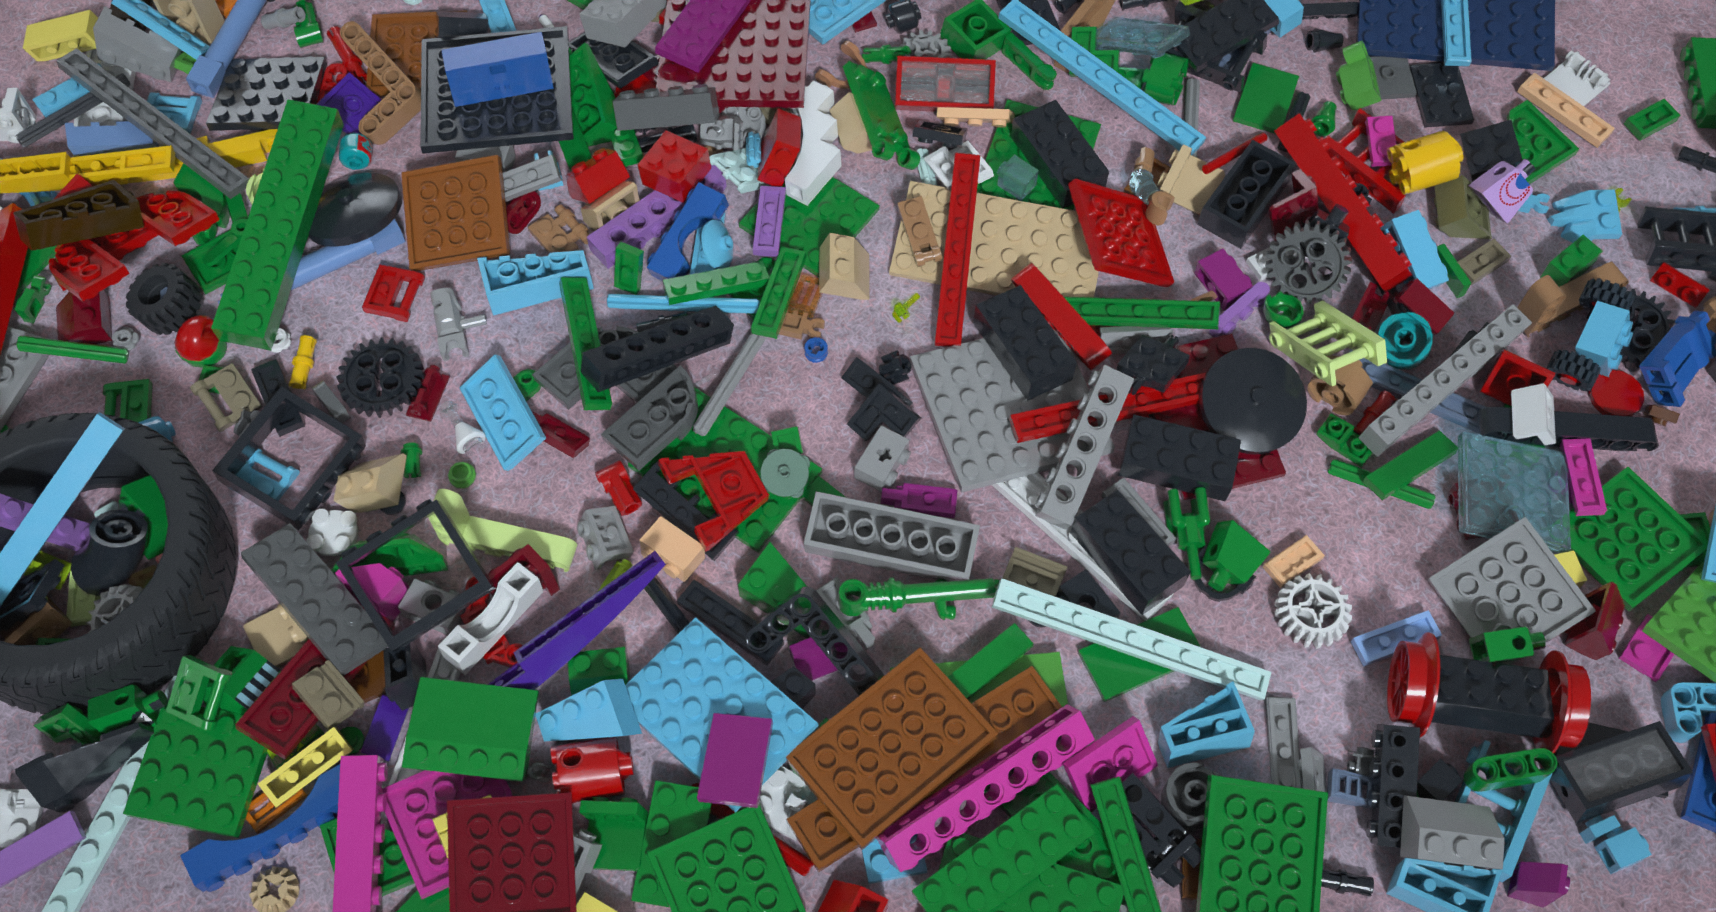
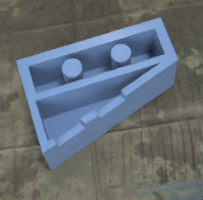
[65,121,159,157]

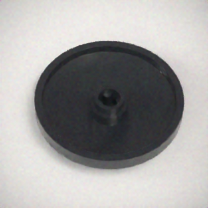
[308,172,402,247]
[1199,348,1307,455]

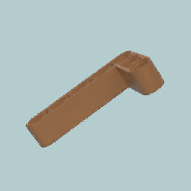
[340,21,421,145]
[1517,261,1629,338]

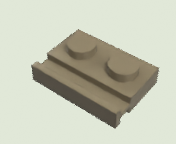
[1002,547,1067,597]
[292,660,364,731]

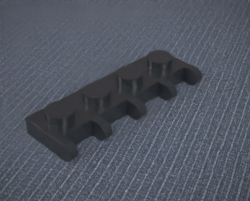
[633,461,739,561]

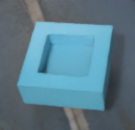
[1579,815,1621,844]

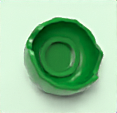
[1263,291,1304,328]

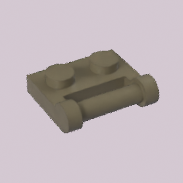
[190,363,262,432]

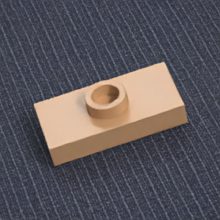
[1263,535,1325,588]

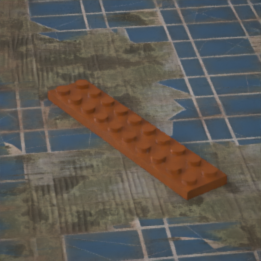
[786,666,1062,872]

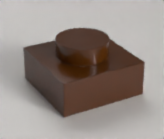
[1644,405,1680,427]

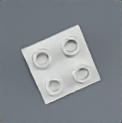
[1544,50,1611,106]

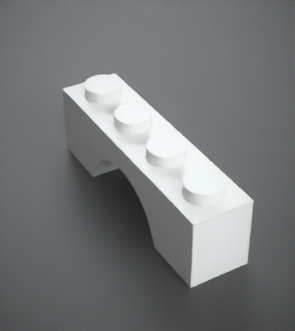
[438,562,543,675]

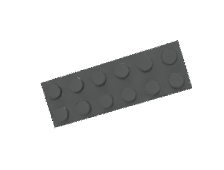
[241,523,388,676]

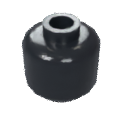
[885,0,922,34]

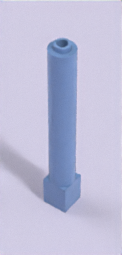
[186,0,267,98]
[218,219,405,304]

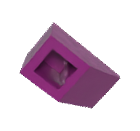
[1507,862,1570,908]

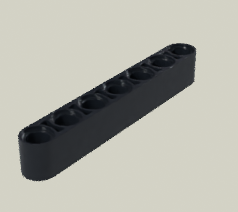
[1477,407,1659,451]

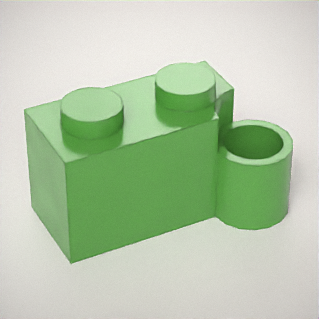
[1336,40,1382,110]

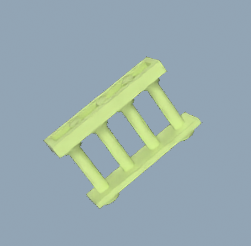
[1269,300,1387,386]

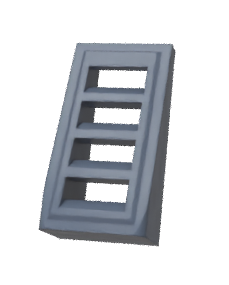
[1327,768,1374,809]

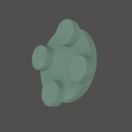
[761,449,810,498]

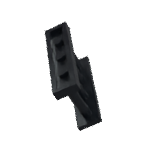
[1153,2,1267,93]
[1637,206,1716,272]

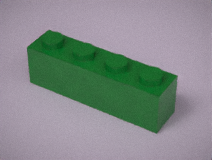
[1680,37,1716,129]

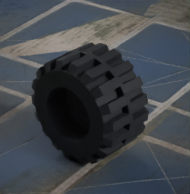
[126,263,202,335]

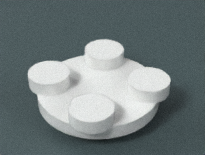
[306,509,358,556]

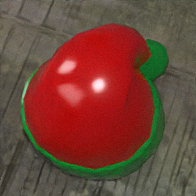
[174,315,227,367]

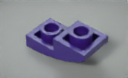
[361,694,409,762]

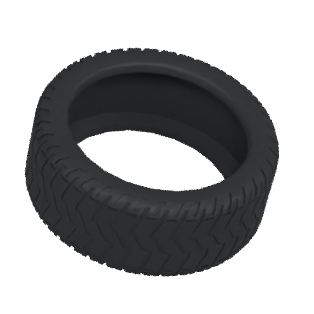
[0,413,236,714]

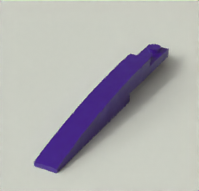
[487,551,666,690]

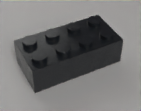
[1011,100,1109,209]
[1197,140,1297,249]
[973,285,1077,401]
[1118,414,1241,501]
[1070,490,1191,615]

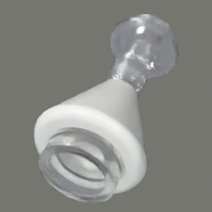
[439,401,486,456]

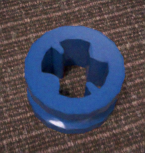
[804,337,828,363]

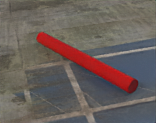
[1202,132,1268,174]

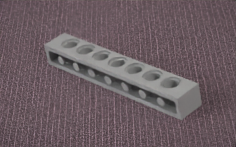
[1358,304,1532,457]

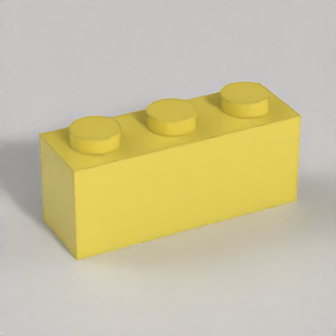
[23,10,98,61]
[258,727,354,807]

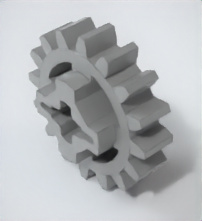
[899,30,951,75]

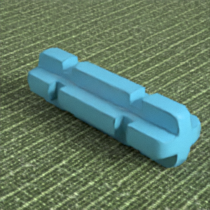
[746,131,761,168]

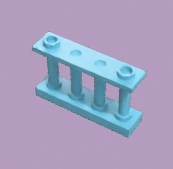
[1454,740,1552,883]

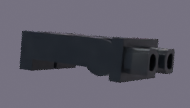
[1091,773,1201,888]

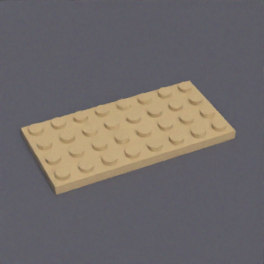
[889,181,1099,298]

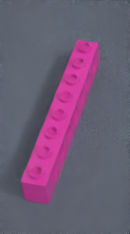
[876,704,1095,872]

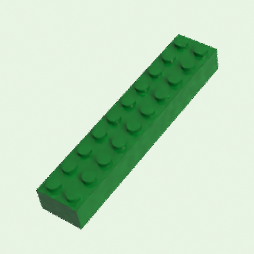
[211,99,344,351]

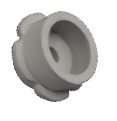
[112,327,139,351]

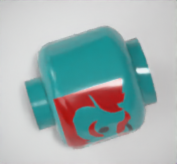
[339,133,372,170]

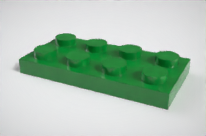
[631,780,713,908]

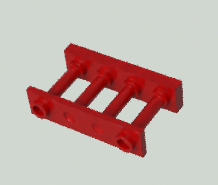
[1324,108,1406,214]

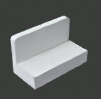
[1511,383,1556,445]

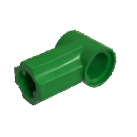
[292,1,324,48]

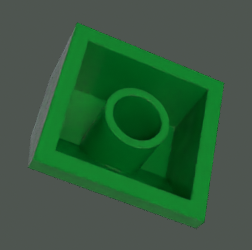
[568,647,630,696]

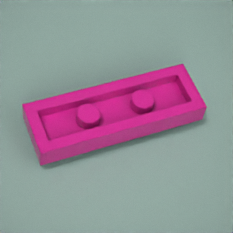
[1560,438,1607,516]

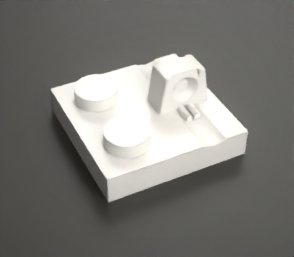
[746,766,818,841]
[0,789,43,850]

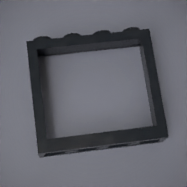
[212,386,366,530]
[336,499,496,652]

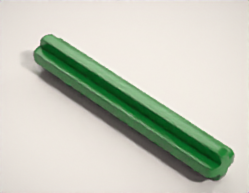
[17,336,129,364]
[1328,459,1436,509]

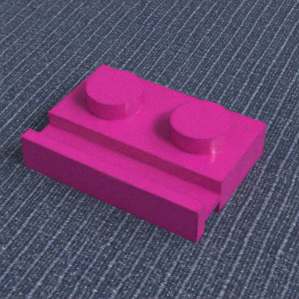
[1619,614,1674,682]

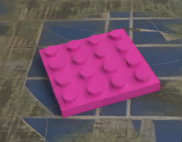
[382,770,513,900]

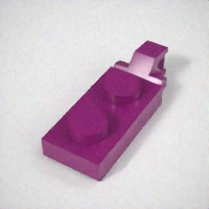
[880,483,958,518]

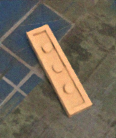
[1517,72,1615,148]

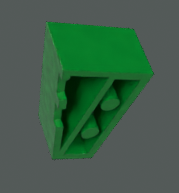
[738,542,823,639]

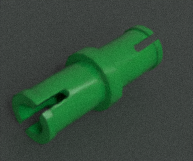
[862,45,911,64]

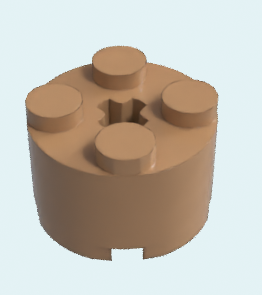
[1307,355,1373,415]

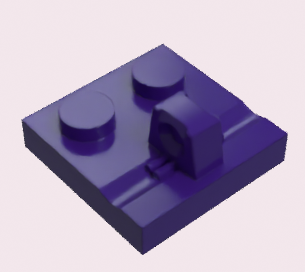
[317,72,381,135]

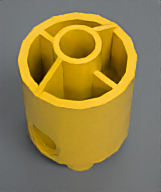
[1387,130,1464,195]

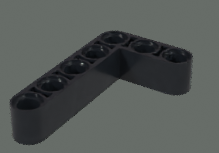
[745,587,885,696]

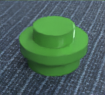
[448,462,476,489]

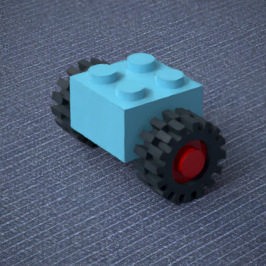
[1546,278,1635,392]

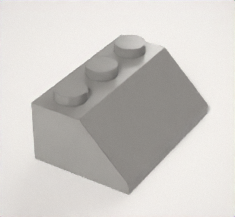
[1400,796,1504,869]

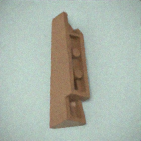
[1053,0,1115,74]

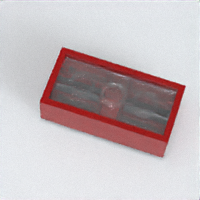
[895,56,996,112]

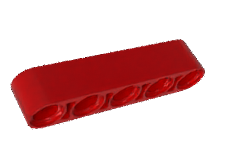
[1011,262,1112,371]

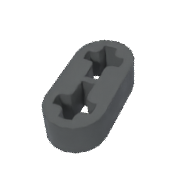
[311,380,351,423]

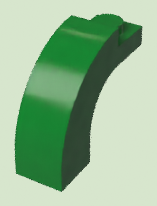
[173,163,230,246]

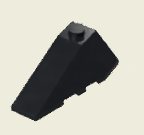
[15,722,154,813]

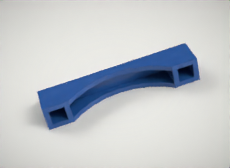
[180,764,340,892]

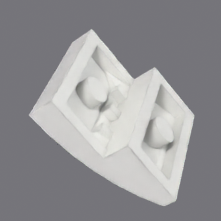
[924,141,994,190]

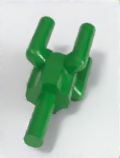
[1163,487,1210,580]

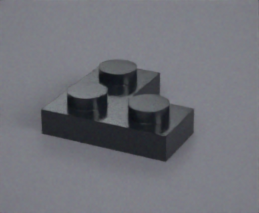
[847,383,921,441]

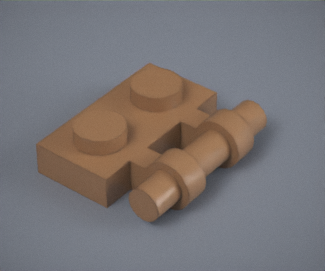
[528,204,590,253]

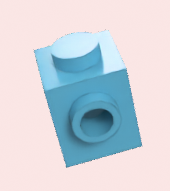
[1595,827,1652,875]

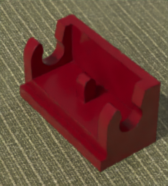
[1393,278,1455,335]
[1352,282,1390,333]

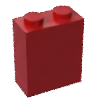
[757,109,801,187]

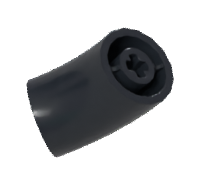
[71,510,148,596]

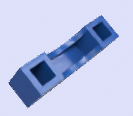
[647,182,729,281]

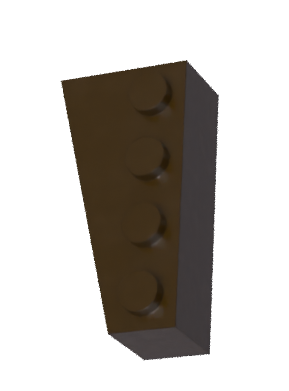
[13,180,144,251]

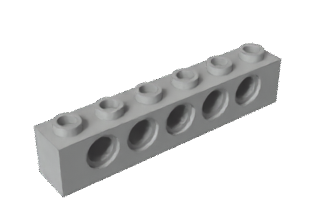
[1035,365,1134,530]

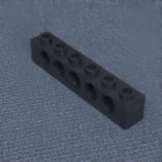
[581,305,734,392]

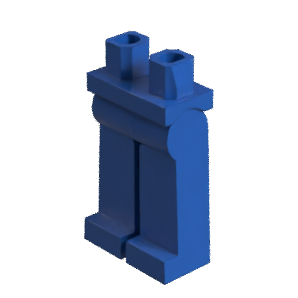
[1639,311,1716,407]

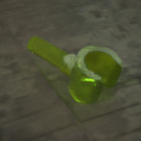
[892,293,920,323]

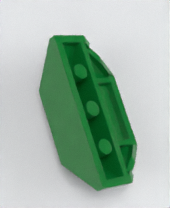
[331,533,448,577]

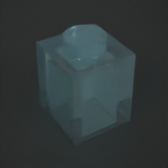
[997,155,1039,201]

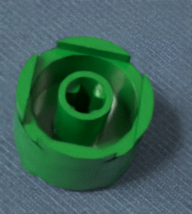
[1142,50,1188,106]

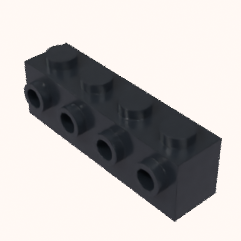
[1366,724,1420,848]

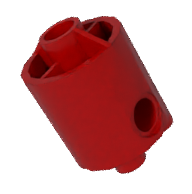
[550,737,634,803]

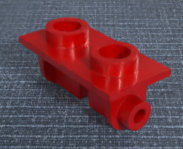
[1650,262,1710,308]

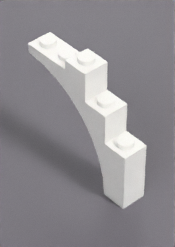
[785,81,842,206]

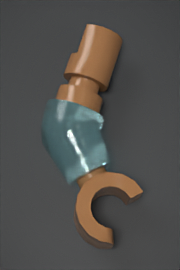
[1129,147,1175,226]

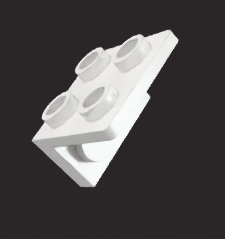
[0,88,37,143]

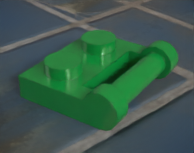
[102,379,153,422]
[166,655,232,730]

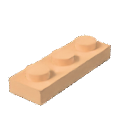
[937,107,1015,127]

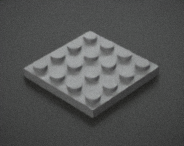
[1428,517,1596,665]

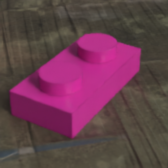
[1365,115,1396,167]

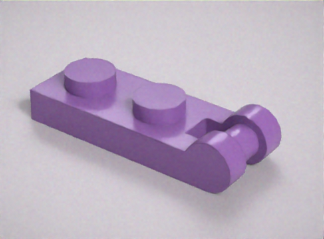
[1209,282,1270,337]

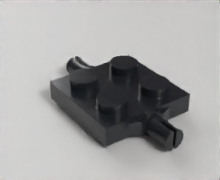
[1116,335,1190,395]

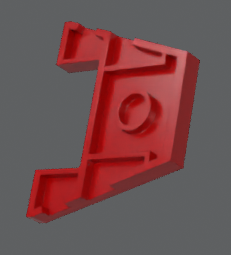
[658,451,769,552]

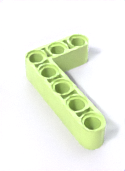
[428,489,578,572]

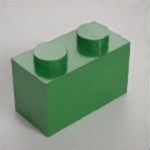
[1540,235,1603,287]

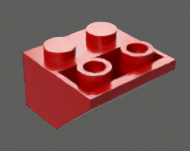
[818,879,889,912]

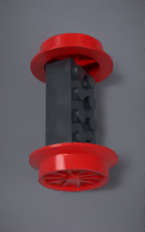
[1387,632,1591,754]

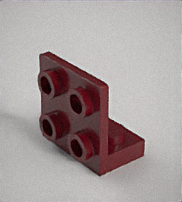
[488,544,560,597]

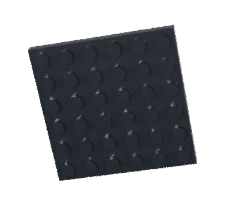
[420,26,574,154]

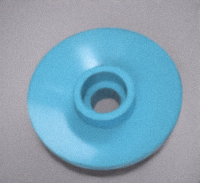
[701,220,733,270]

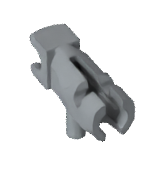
[430,288,487,361]

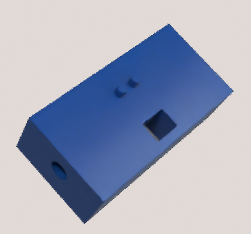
[442,32,554,107]

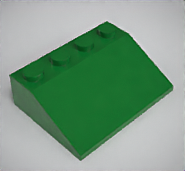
[402,677,539,781]

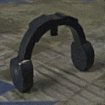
[1194,542,1256,602]

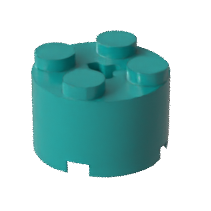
[1378,312,1433,370]

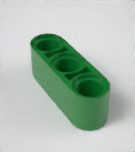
[1463,748,1557,792]

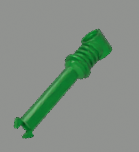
[838,577,1000,617]

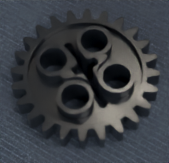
[1585,289,1675,369]
[336,337,425,418]

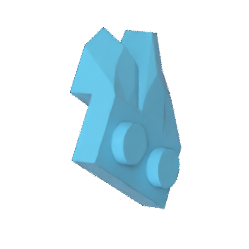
[1547,190,1622,243]

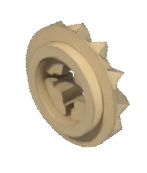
[249,866,300,912]

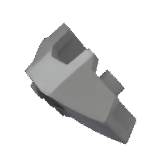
[700,116,743,150]

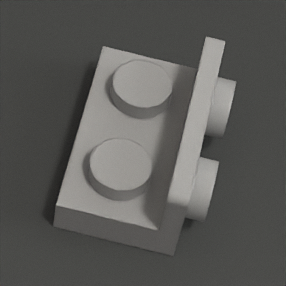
[577,506,634,570]

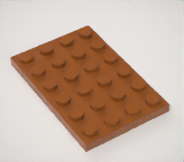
[786,647,998,850]

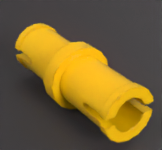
[288,335,317,389]

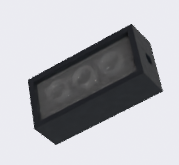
[1550,721,1693,824]

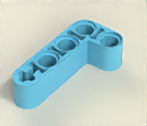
[1661,682,1716,743]

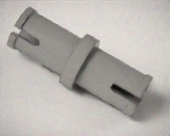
[261,6,305,30]

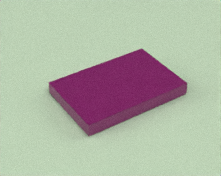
[697,713,773,808]

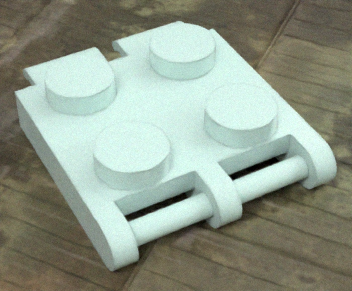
[710,148,772,194]

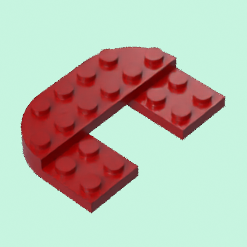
[49,191,220,301]

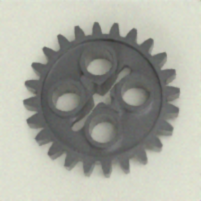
[1265,220,1352,304]

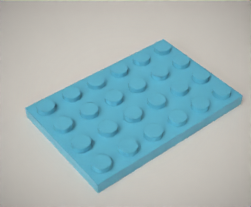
[625,617,819,813]

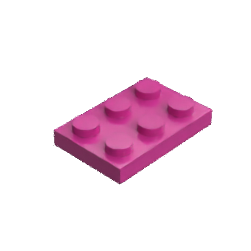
[1063,716,1158,812]

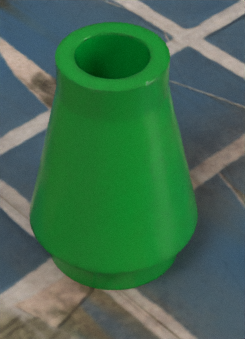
[1312,101,1337,136]

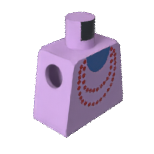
[1469,159,1535,223]

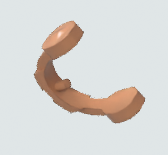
[815,41,868,89]

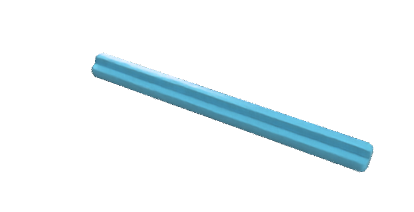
[607,294,760,314]

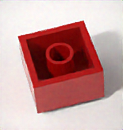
[638,130,711,203]

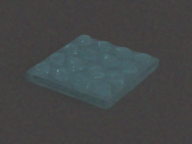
[1458,431,1571,553]

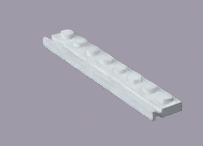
[992,473,1174,621]

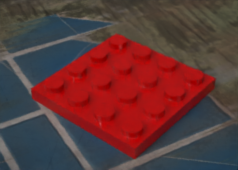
[1068,179,1175,287]

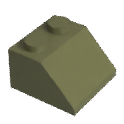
[1434,175,1492,239]

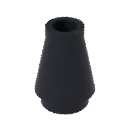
[1305,28,1344,53]

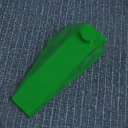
[569,43,617,147]

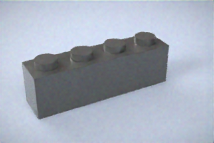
[613,84,720,131]

